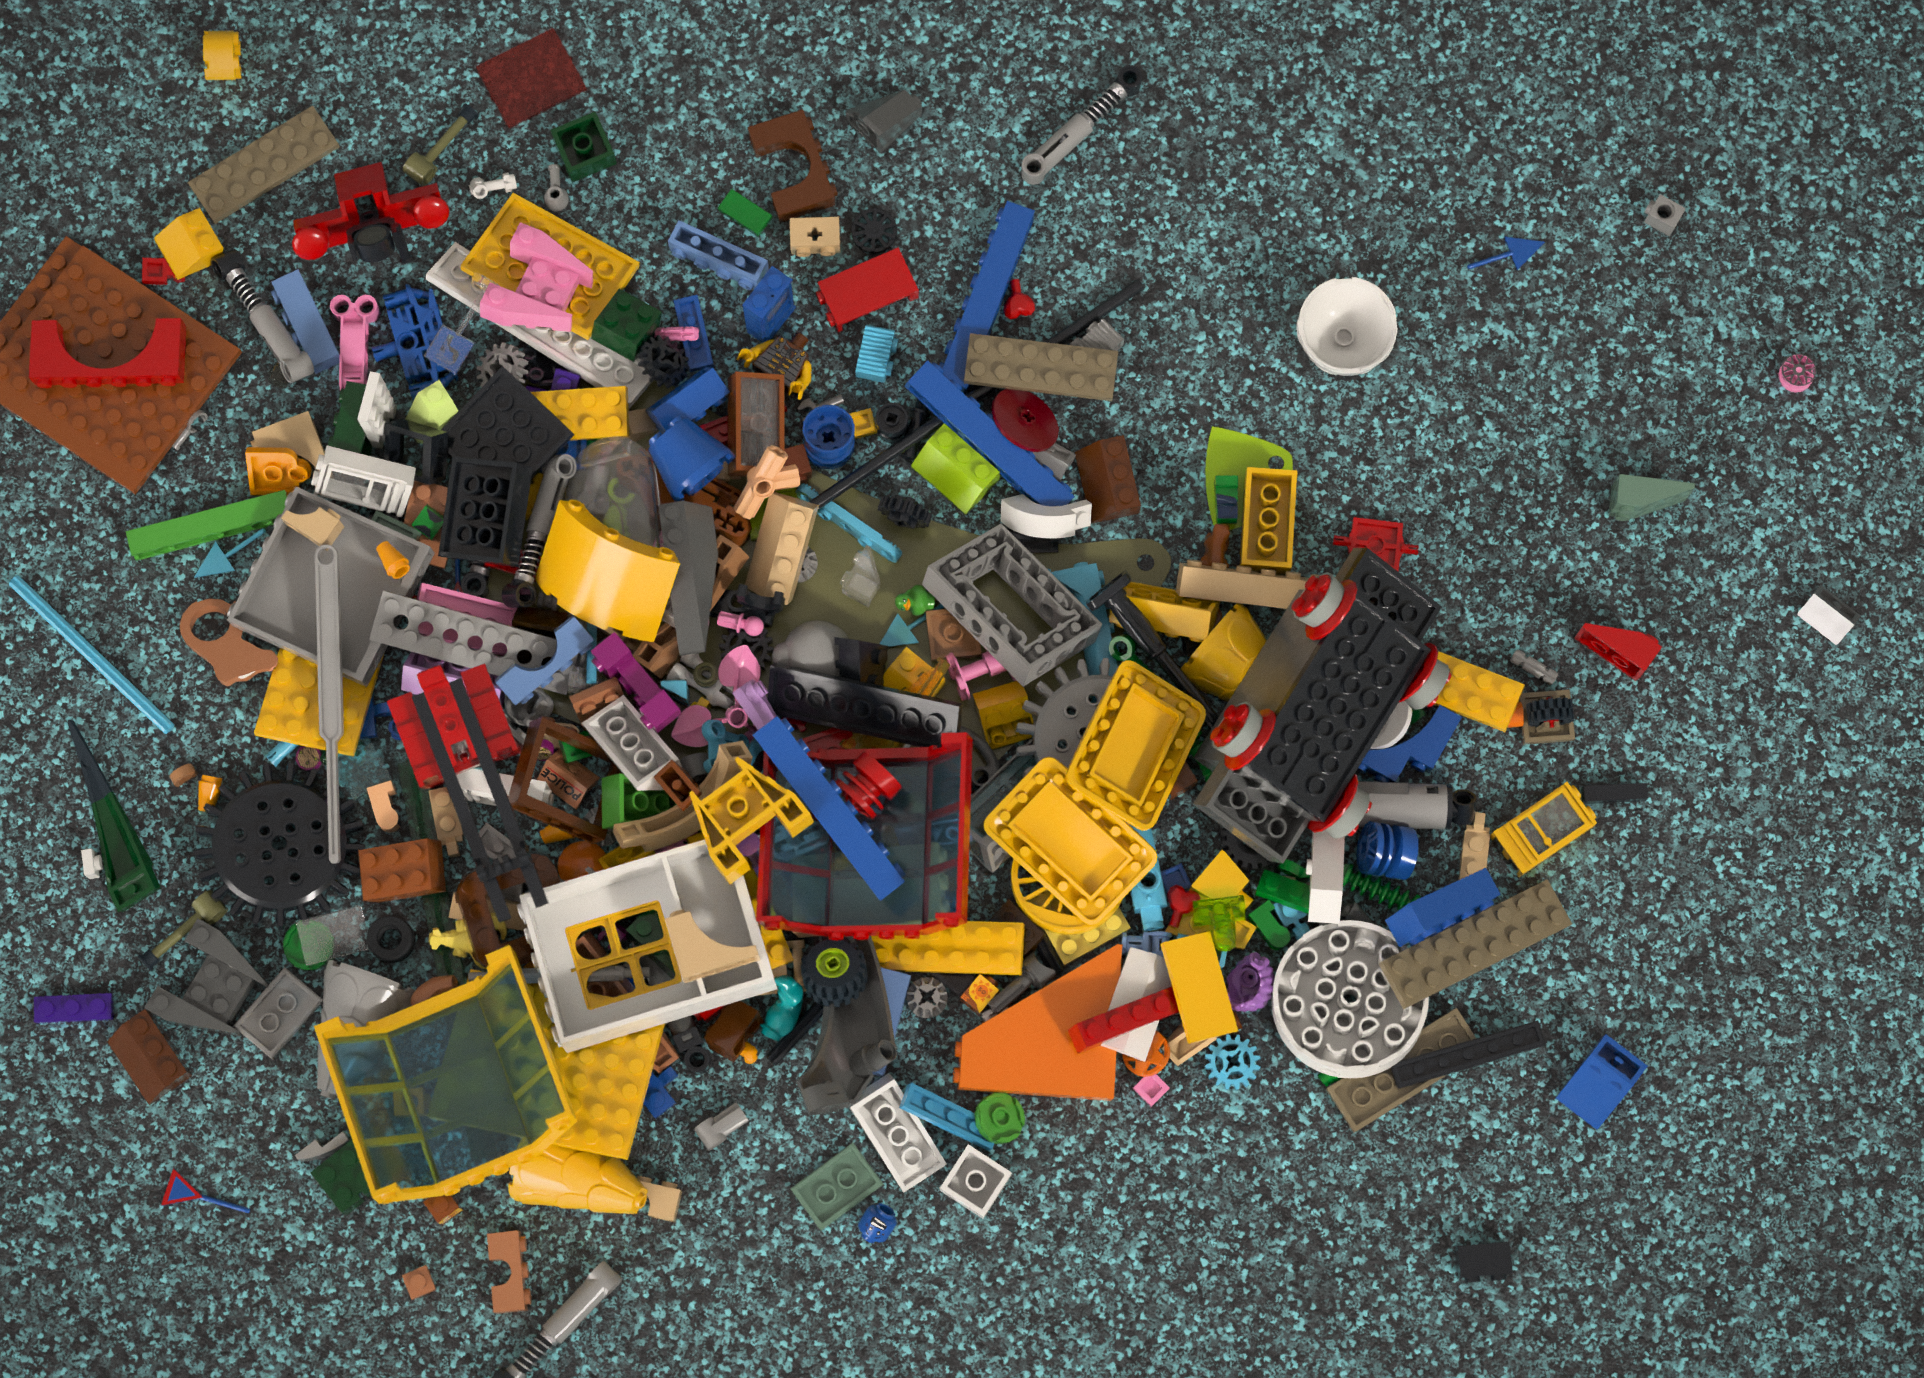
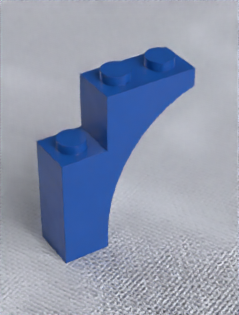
[1357,705,1462,782]

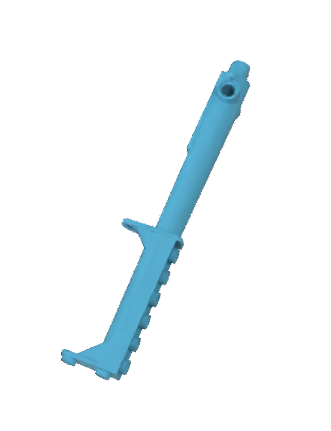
[1048,562,1168,931]

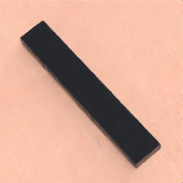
[1390,1020,1546,1090]

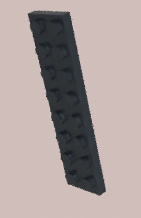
[767,662,963,748]

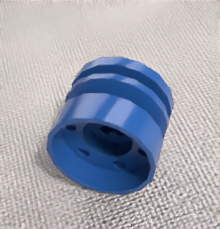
[803,405,855,469]
[1357,821,1418,880]

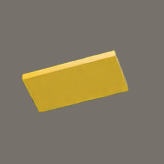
[1160,931,1238,1044]

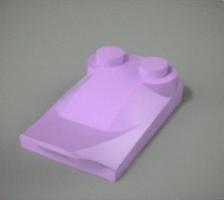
[732,679,776,730]

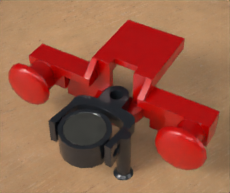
[292,162,450,264]

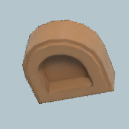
[169,763,198,787]

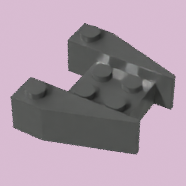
[144,919,269,1037]

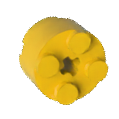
[203,30,241,80]

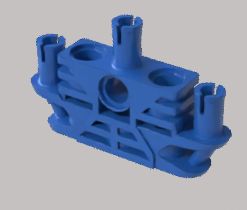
[372,284,459,401]

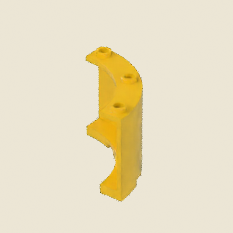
[535,499,680,642]

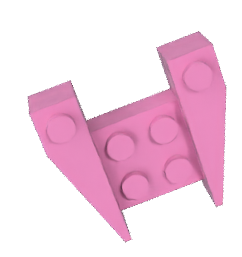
[480,222,593,332]

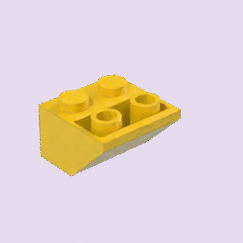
[972,681,1034,749]

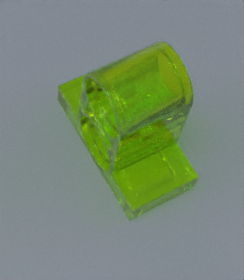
[1192,895,1245,951]

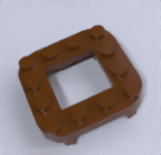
[455,854,560,968]

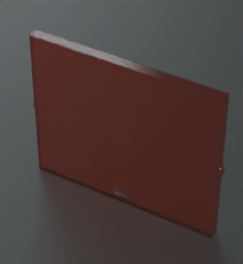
[476,28,587,129]

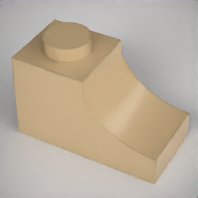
[281,507,344,551]

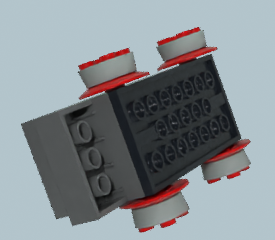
[1193,548,1452,863]

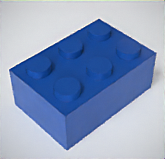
[645,367,730,434]

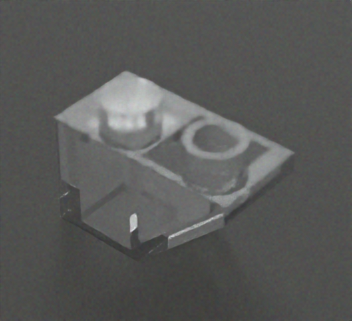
[840,545,880,607]

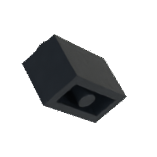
[1454,1242,1513,1283]

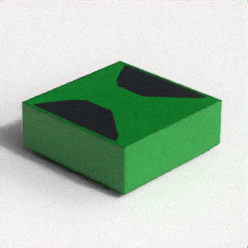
[411,504,444,540]

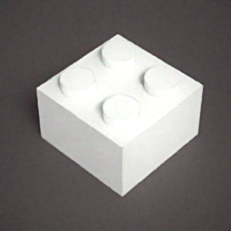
[940,1144,1012,1219]

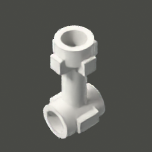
[469,173,517,199]

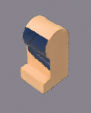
[367,780,401,833]

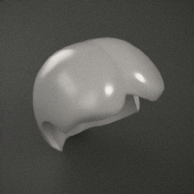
[772,620,849,677]

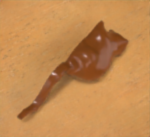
[1200,523,1230,627]

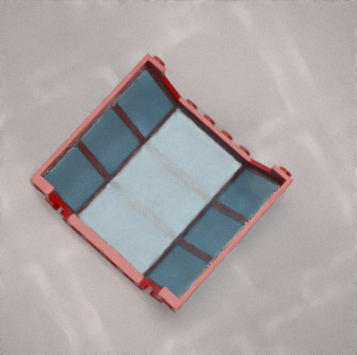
[756,732,973,940]

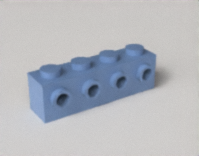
[668,220,769,290]

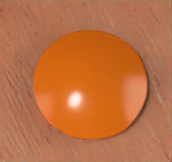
[558,841,606,881]

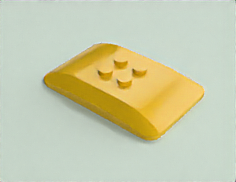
[1066,660,1206,831]
[984,757,1157,925]

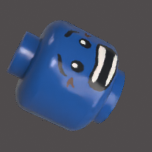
[858,1203,897,1243]

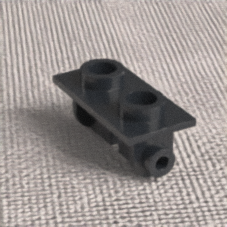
[1008,529,1059,553]

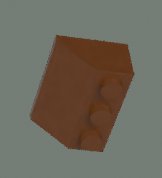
[1074,435,1141,524]
[107,1009,193,1105]

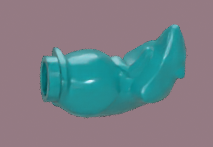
[760,975,803,1041]

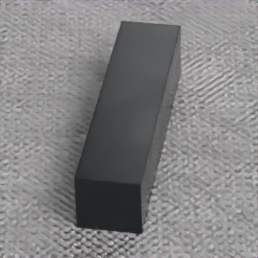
[1581,783,1648,804]

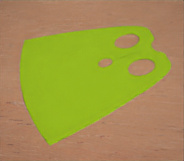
[1205,426,1293,530]

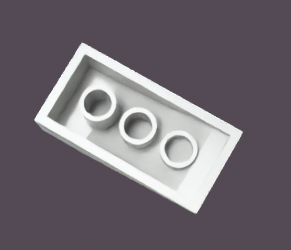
[850,1073,947,1193]

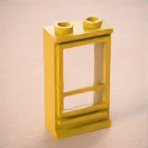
[1490,782,1597,878]

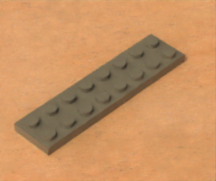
[1379,879,1572,1010]

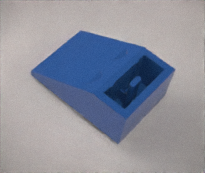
[1555,1034,1648,1130]

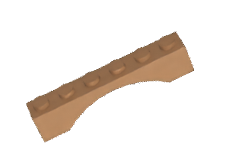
[633,534,749,679]

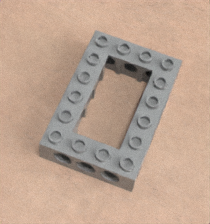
[922,524,1102,686]

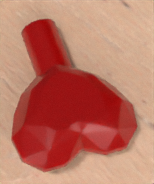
[1003,279,1035,320]
[1167,885,1200,929]

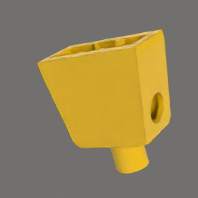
[1190,850,1253,911]

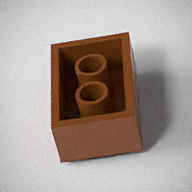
[358,838,446,903]

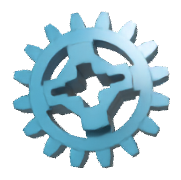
[1204,1034,1260,1091]

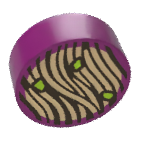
[537,739,554,761]
[296,746,323,771]

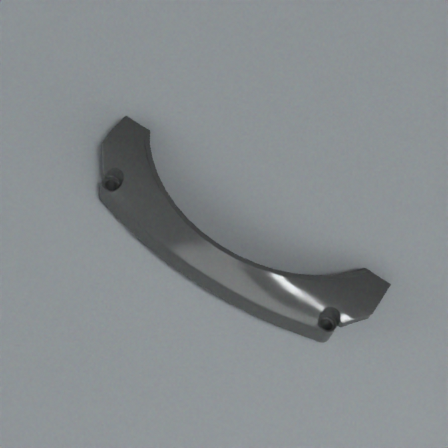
[680,753,897,1115]

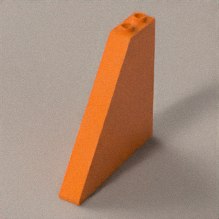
[953,944,1122,1101]

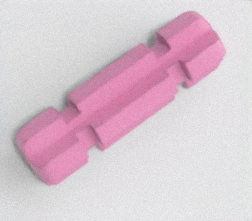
[654,326,699,341]

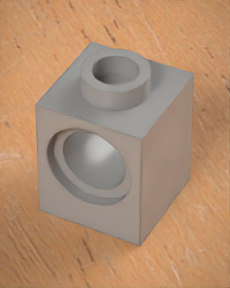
[1644,194,1686,236]

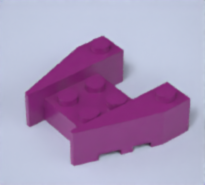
[591,632,681,733]

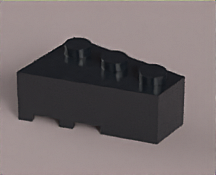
[834,637,888,686]

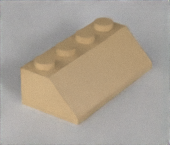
[745,492,819,605]

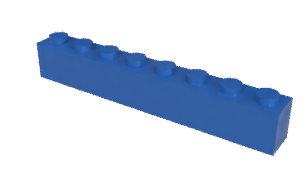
[939,201,1035,395]
[904,360,1075,506]
[753,716,906,901]

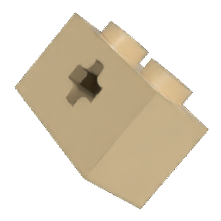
[790,217,840,257]

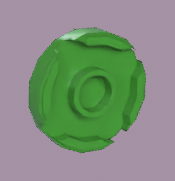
[974,1092,1025,1144]

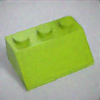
[911,423,1000,515]

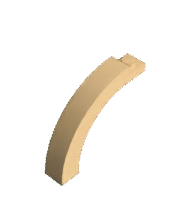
[613,741,753,852]

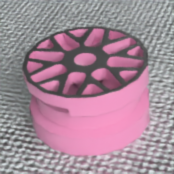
[1778,354,1817,392]

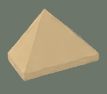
[1161,1022,1217,1066]

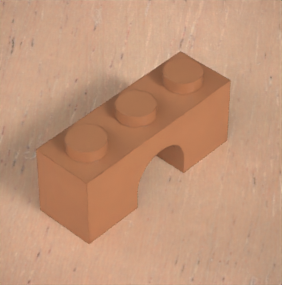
[487,1230,531,1314]

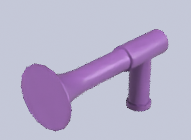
[736,833,760,877]

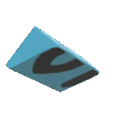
[661,680,690,708]

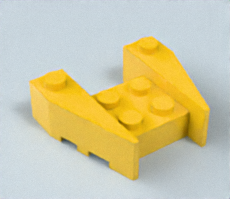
[689,757,814,885]

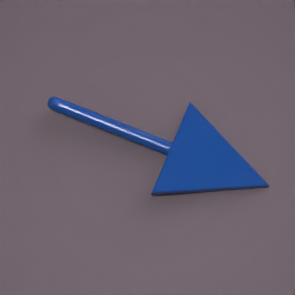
[1467,237,1545,270]

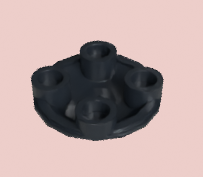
[522,346,568,386]

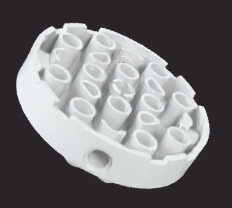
[1272,920,1429,1078]

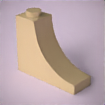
[251,411,335,478]
[665,910,760,983]

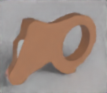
[180,598,278,686]

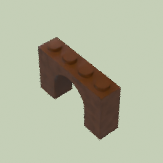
[747,109,838,224]

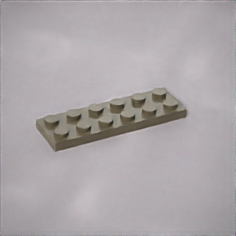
[188,105,340,224]
[964,333,1118,401]
[1326,1008,1476,1133]

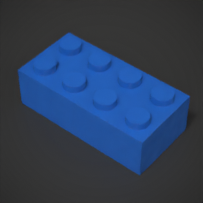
[1385,868,1501,947]

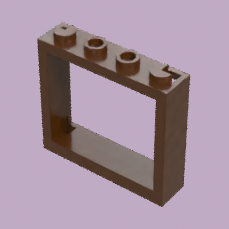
[508,716,623,844]

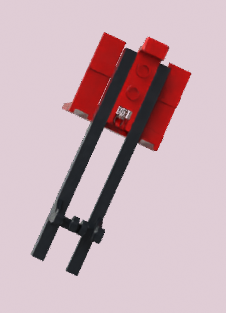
[387,663,549,923]

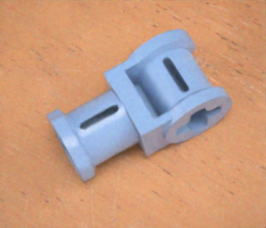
[1121,931,1172,958]

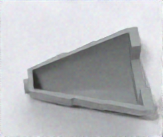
[317,960,415,1100]

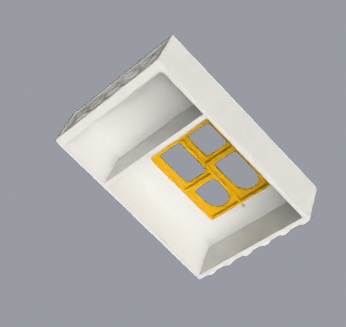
[517,839,777,1053]

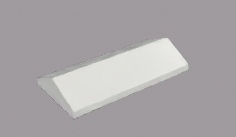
[1101,947,1172,1062]

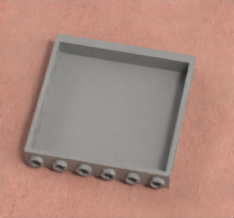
[227,487,435,687]

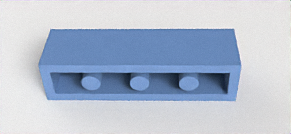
[271,269,340,374]
[872,967,911,1077]

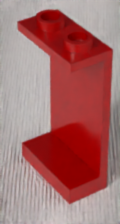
[815,247,919,333]

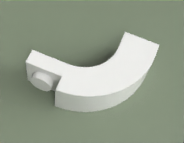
[1001,494,1092,538]

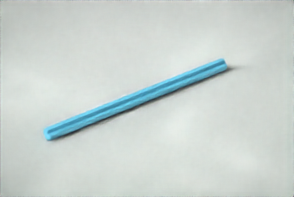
[9,575,174,734]

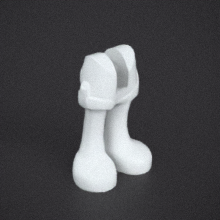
[666,653,739,709]

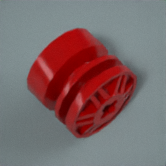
[835,751,902,820]

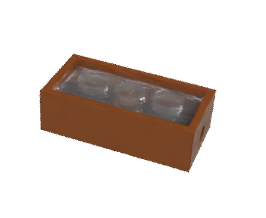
[728,371,785,477]

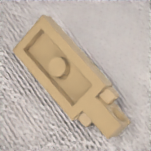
[429,787,464,858]
[1458,812,1490,880]

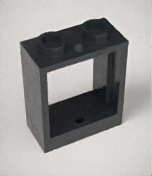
[384,419,448,485]

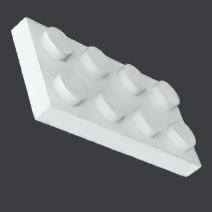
[357,371,397,449]

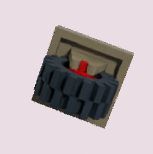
[1519,690,1575,745]

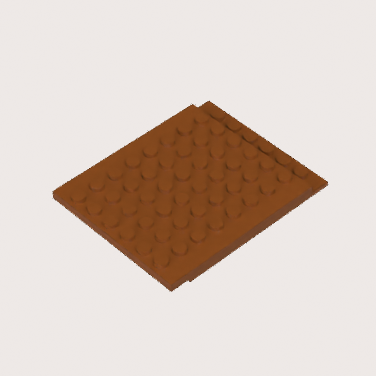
[0,236,242,495]

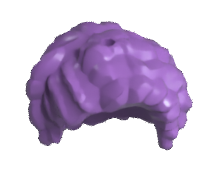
[1226,952,1275,1012]

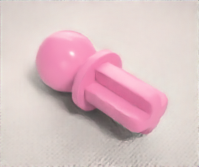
[717,611,764,636]

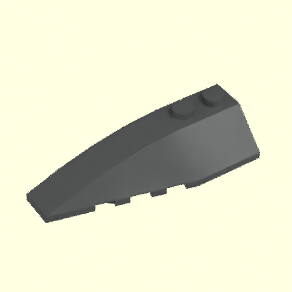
[659,501,718,656]

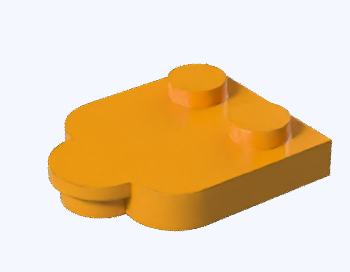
[245,447,312,495]

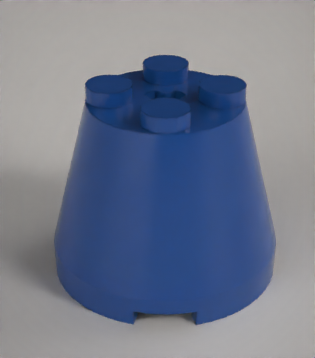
[648,415,736,502]

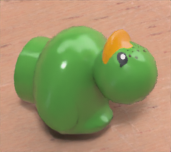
[895,585,935,616]

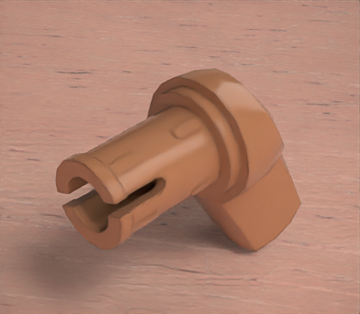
[410,975,458,1006]

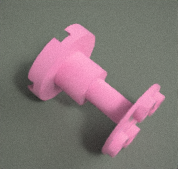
[945,651,1017,701]

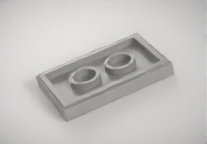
[233,967,323,1060]

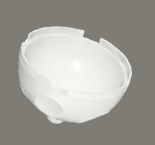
[1297,277,1397,376]

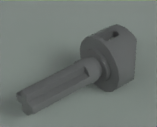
[988,951,1056,1015]

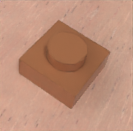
[402,1265,437,1300]

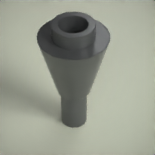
[1340,901,1378,926]

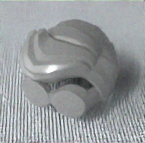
[504,687,554,727]

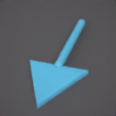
[194,528,266,578]
[880,604,944,647]

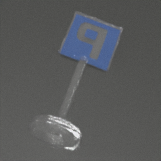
[424,272,500,375]

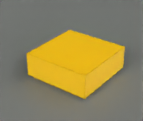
[849,408,877,439]

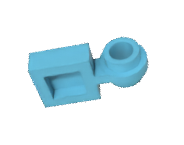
[1273,903,1310,941]

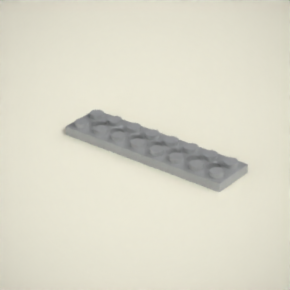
[369,590,579,695]

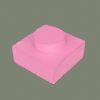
[1133,1074,1170,1107]

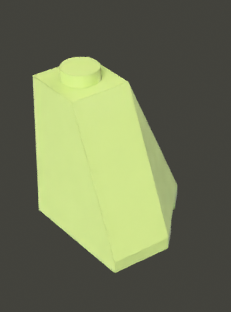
[405,380,459,444]

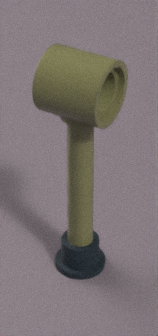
[402,103,479,186]
[138,889,228,971]

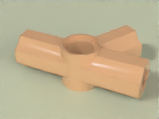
[733,445,800,519]

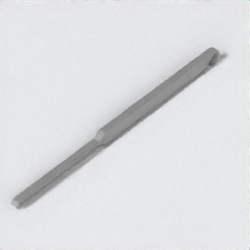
[315,545,344,864]

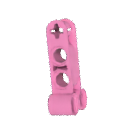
[330,295,381,391]

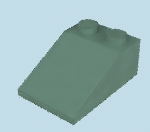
[1608,474,1695,521]

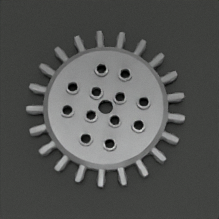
[1016,658,1113,777]

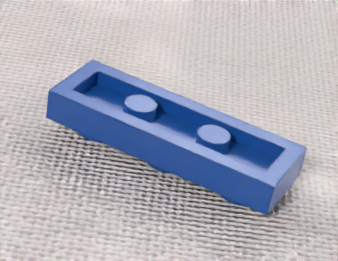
[673,295,714,372]

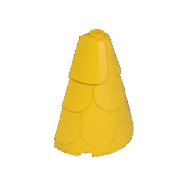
[1181,603,1267,702]
[508,1138,648,1214]

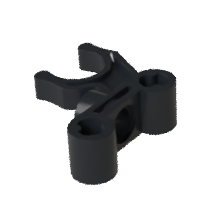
[709,584,785,628]

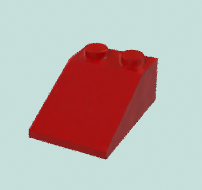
[1574,623,1662,681]

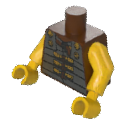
[736,332,812,400]

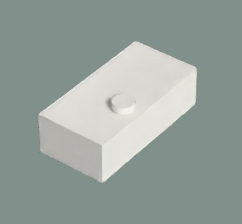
[1306,830,1345,924]

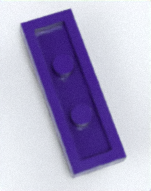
[34,993,114,1024]

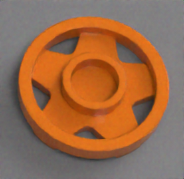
[1122,1031,1170,1077]

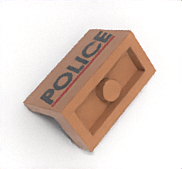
[537,749,600,810]

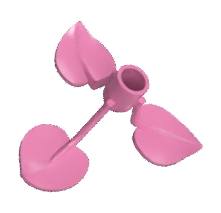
[671,645,761,747]

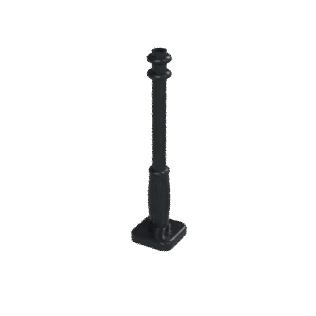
[1086,570,1219,729]

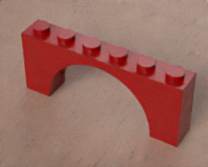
[29,318,186,388]

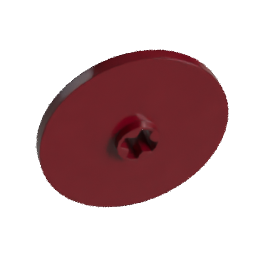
[992,389,1059,452]

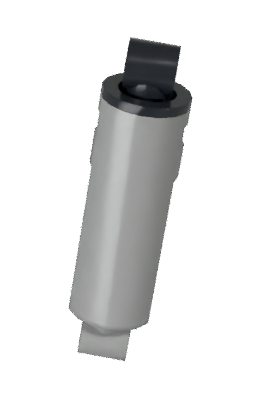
[1357,781,1477,830]

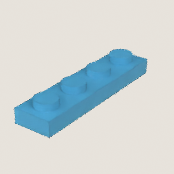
[899,1083,994,1151]

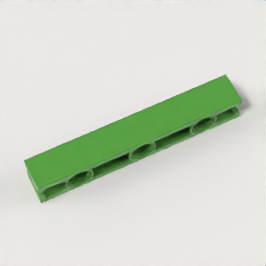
[126,490,288,561]

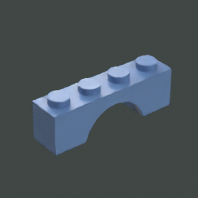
[495,615,594,706]

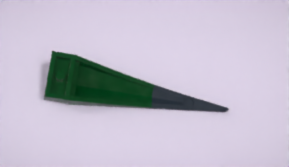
[68,720,161,912]

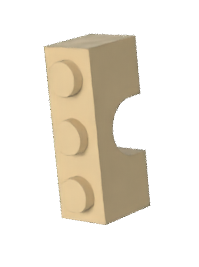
[637,1176,682,1222]

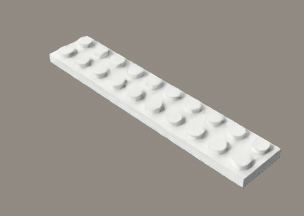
[426,242,653,409]

